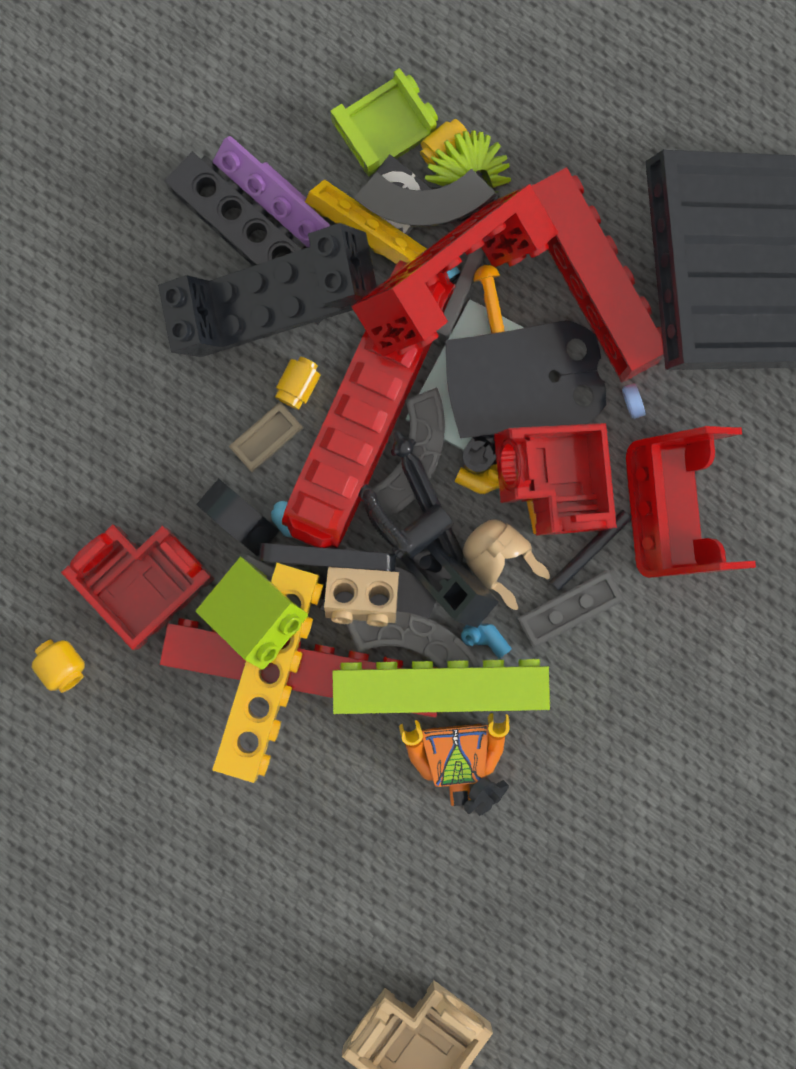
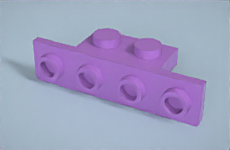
[213,136,330,247]

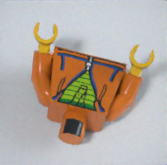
[399,713,510,806]

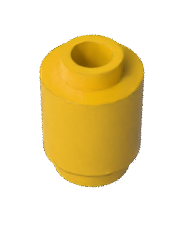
[420,119,470,166]
[275,356,321,410]

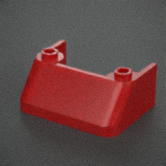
[626,426,756,578]

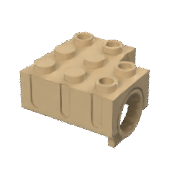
[342,980,493,1069]

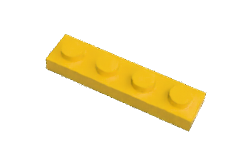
[305,179,427,264]

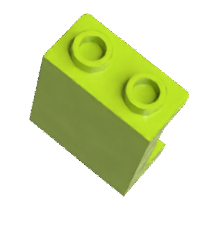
[330,68,438,177]
[195,556,308,670]

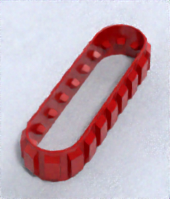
[282,260,456,549]

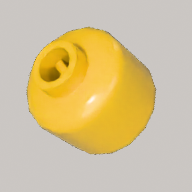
[32,639,85,693]

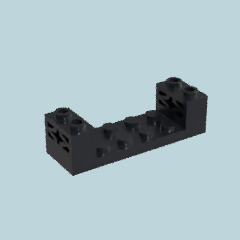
[158,223,377,357]

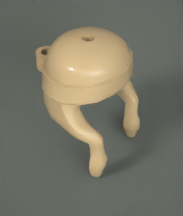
[463,519,550,610]

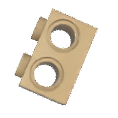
[324,567,399,627]

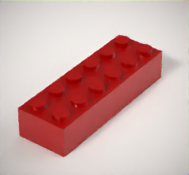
[532,167,664,383]

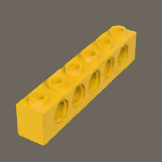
[213,563,324,783]

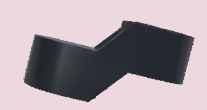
[462,434,496,474]

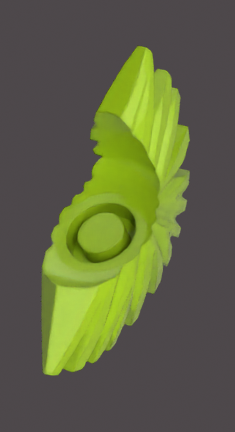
[425,130,511,188]

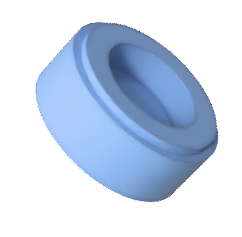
[622,383,646,419]

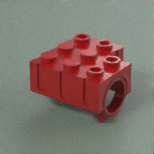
[494,423,617,536]
[61,524,215,650]

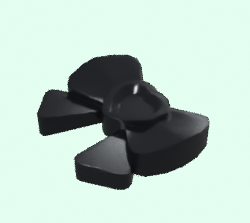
[464,777,509,816]

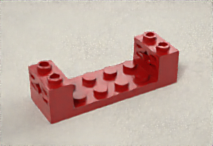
[351,184,558,356]

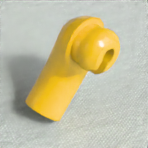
[454,464,499,494]

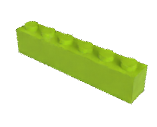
[333,659,550,714]

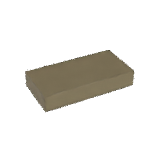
[229,402,303,473]

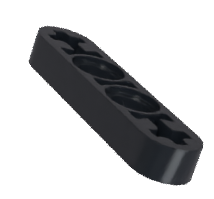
[259,543,396,571]

